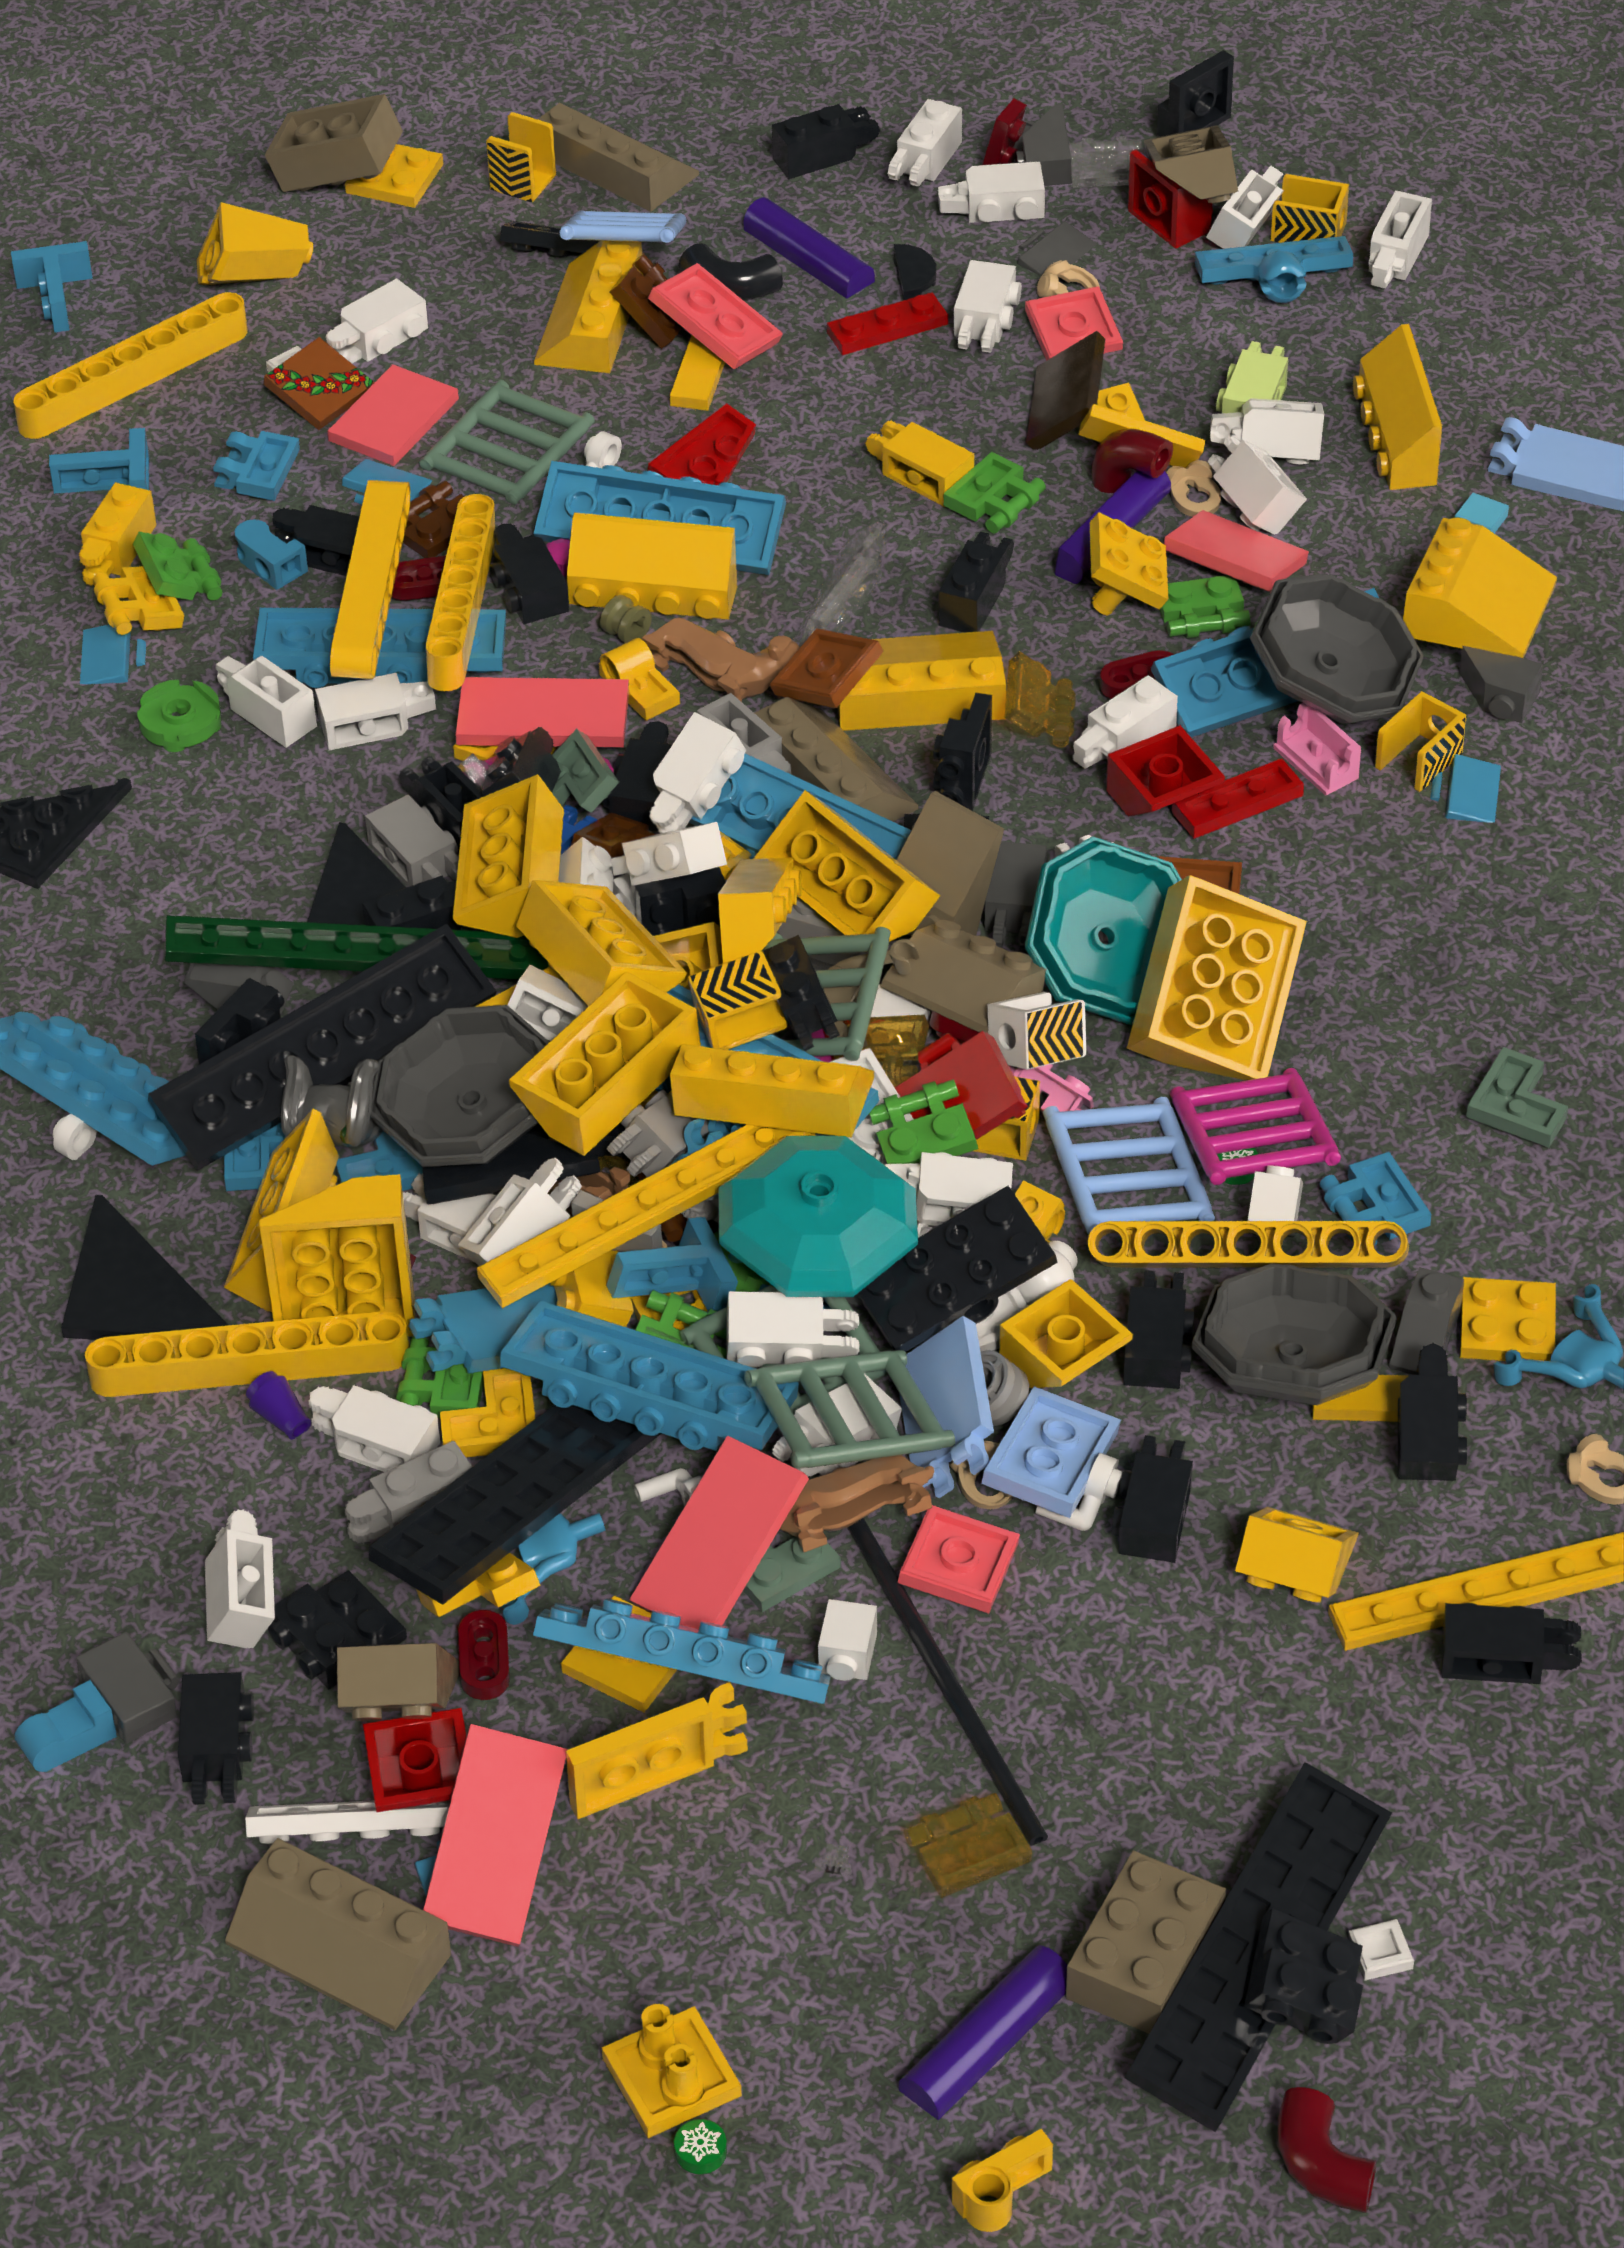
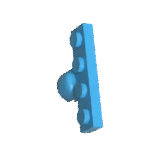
[1195,236,1353,303]

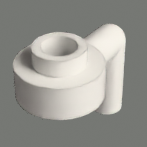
[584,431,622,468]
[53,1114,98,1160]
[1036,1453,1123,1531]
[633,1468,702,1507]

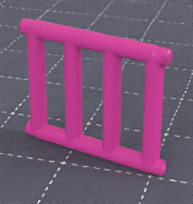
[1170,1068,1341,1185]

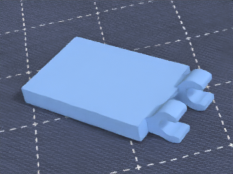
[1488,417,1624,511]
[899,1316,994,1498]

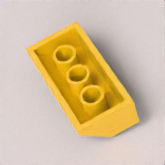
[534,240,642,373]
[1353,324,1442,490]
[567,512,737,620]
[453,774,564,938]
[753,790,940,942]
[718,857,802,964]
[516,880,687,1007]
[509,972,701,1156]
[670,1044,874,1138]
[224,1108,339,1312]

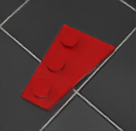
[647,403,756,485]

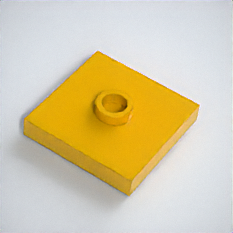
[561,1596,677,1713]

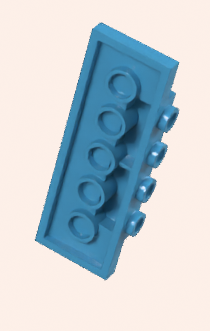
[533,461,786,575]
[1151,588,1379,737]
[253,608,506,688]
[689,753,912,860]
[0,1012,186,1166]
[500,1300,799,1451]
[533,1599,831,1704]

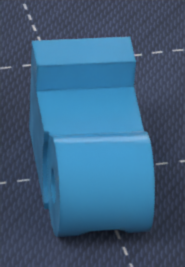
[235,519,308,590]
[14,1680,117,1772]

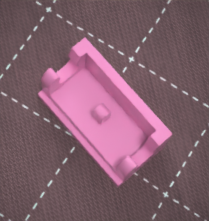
[1273,703,1361,796]

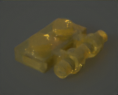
[1004,651,1076,748]
[833,1015,929,1088]
[904,1793,1032,1898]

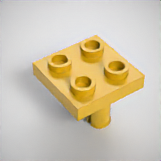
[1089,512,1169,616]
[602,2004,742,2138]

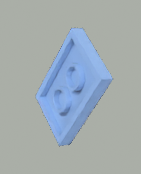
[981,1386,1121,1518]

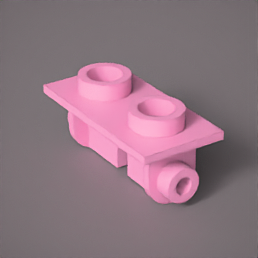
[1009,1064,1094,1112]

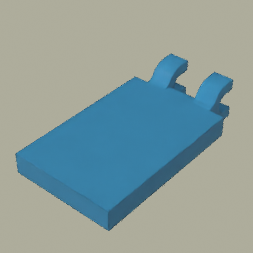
[409,1283,557,1373]

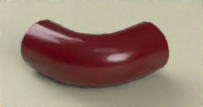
[1092,428,1173,494]
[1278,2087,1377,2213]

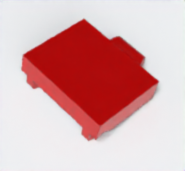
[895,1031,1028,1140]

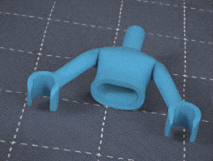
[1493,1284,1624,1390]
[501,1513,606,1625]

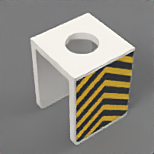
[987,992,1086,1070]

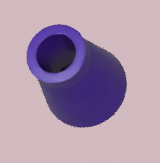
[246,1371,312,1440]

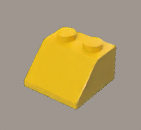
[999,1279,1133,1388]
[1235,1507,1359,1602]

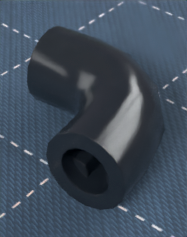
[678,243,783,300]

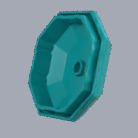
[1025,836,1182,1025]
[718,1136,918,1297]

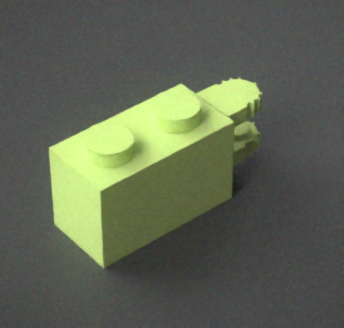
[1216,341,1288,413]

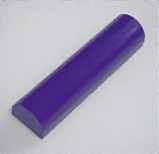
[744,197,875,299]
[1054,471,1171,584]
[899,1945,1068,2120]

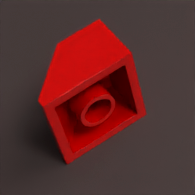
[1128,150,1213,249]
[1107,725,1225,817]
[363,1708,467,1812]

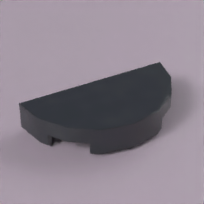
[894,244,937,300]

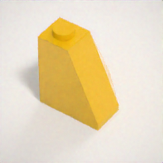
[197,202,313,285]

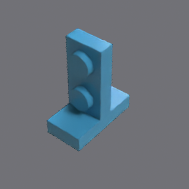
[11,241,93,332]
[49,428,149,494]
[606,1217,738,1312]

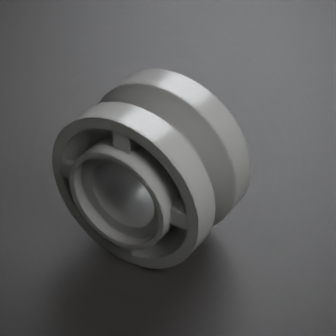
[981,1350,1029,1426]

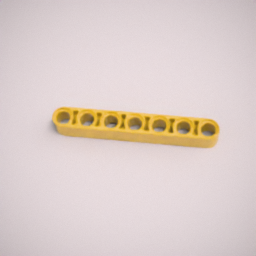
[13,292,248,439]
[330,480,410,679]
[426,494,495,691]
[1088,1221,1409,1268]
[85,1311,409,1397]

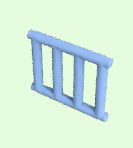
[560,210,686,243]
[1043,1097,1215,1234]

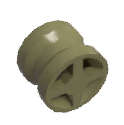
[600,595,652,643]

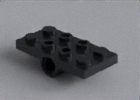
[857,1185,1058,1352]

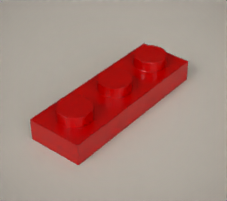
[827,292,948,355]
[1172,758,1304,839]

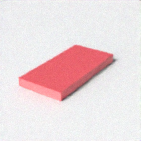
[456,677,629,748]
[629,1435,809,1629]
[423,1724,568,1947]

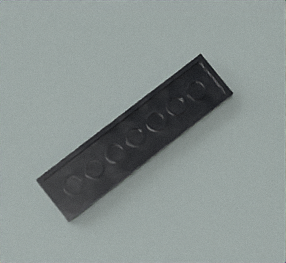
[148,924,497,1171]

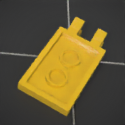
[566,1682,748,1819]

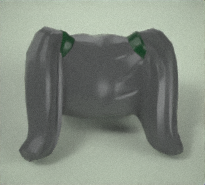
[281,1055,383,1147]

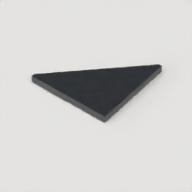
[0,778,132,889]
[307,822,406,925]
[423,1133,601,1204]
[61,1195,228,1340]

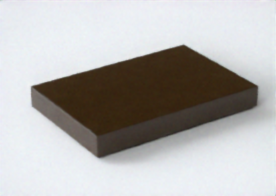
[1026,331,1106,450]

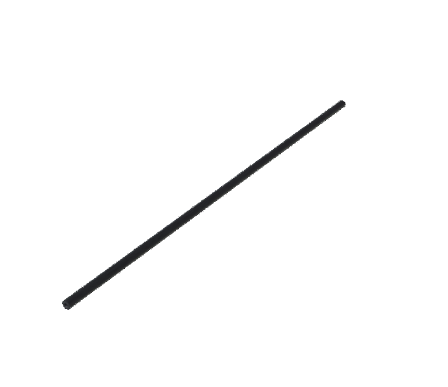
[681,1228,1048,1846]

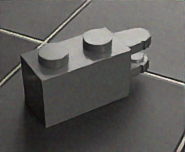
[985,841,1047,949]

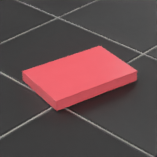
[648,263,783,369]
[328,365,459,466]
[1164,510,1309,592]

